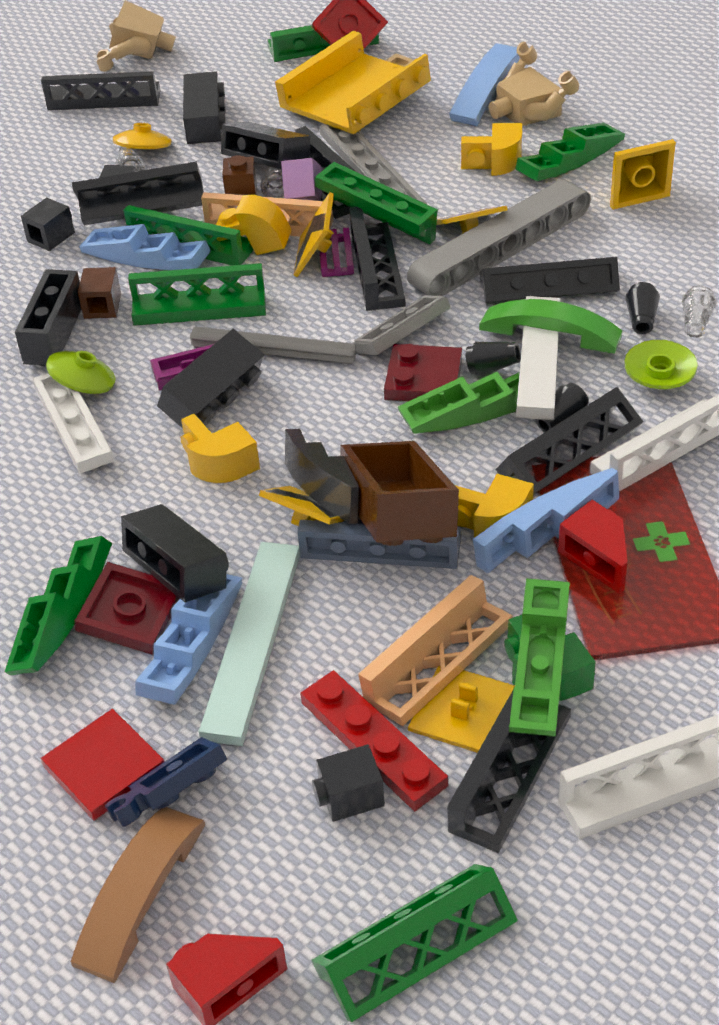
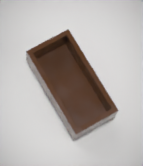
[340,441,459,546]

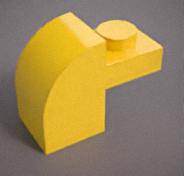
[461,123,522,176]
[216,195,292,255]
[180,414,260,483]
[455,474,534,538]

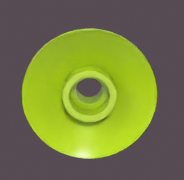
[624,340,698,389]
[46,351,116,394]

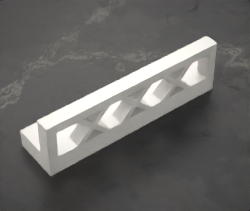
[590,394,719,491]
[558,714,719,840]

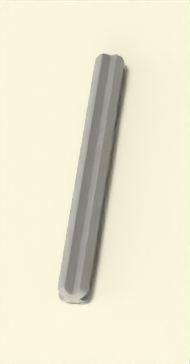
[190,326,357,364]

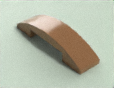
[70,807,205,983]

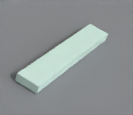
[199,542,300,746]

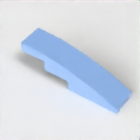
[449,43,520,126]
[79,224,210,270]
[473,468,619,573]
[135,574,242,705]

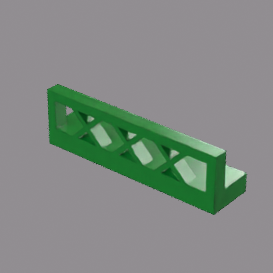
[267,25,379,62]
[315,162,438,245]
[123,205,254,266]
[128,263,266,326]
[311,864,518,1022]

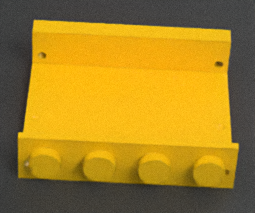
[275,31,431,135]

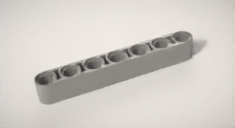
[407,179,591,296]

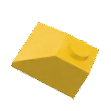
[610,139,676,210]

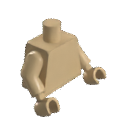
[96,0,176,71]
[489,42,579,126]

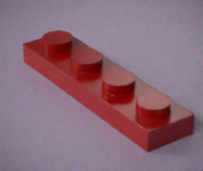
[300,670,449,812]

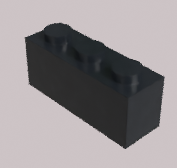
[183,71,226,144]
[221,122,310,169]
[15,269,82,366]
[157,328,265,428]
[121,504,229,603]

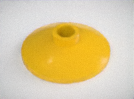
[113,123,172,149]

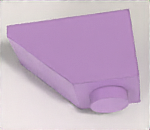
[281,158,323,201]

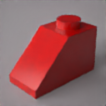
[558,499,628,594]
[166,933,288,1025]

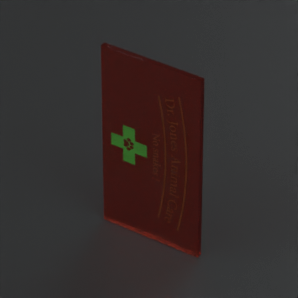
[532,456,719,660]

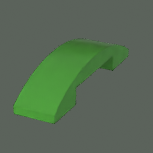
[479,299,623,354]
[509,578,570,736]

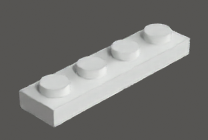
[32,373,114,474]

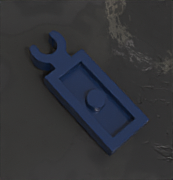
[105,737,228,827]

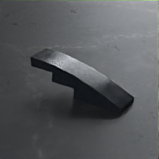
[285,428,359,524]

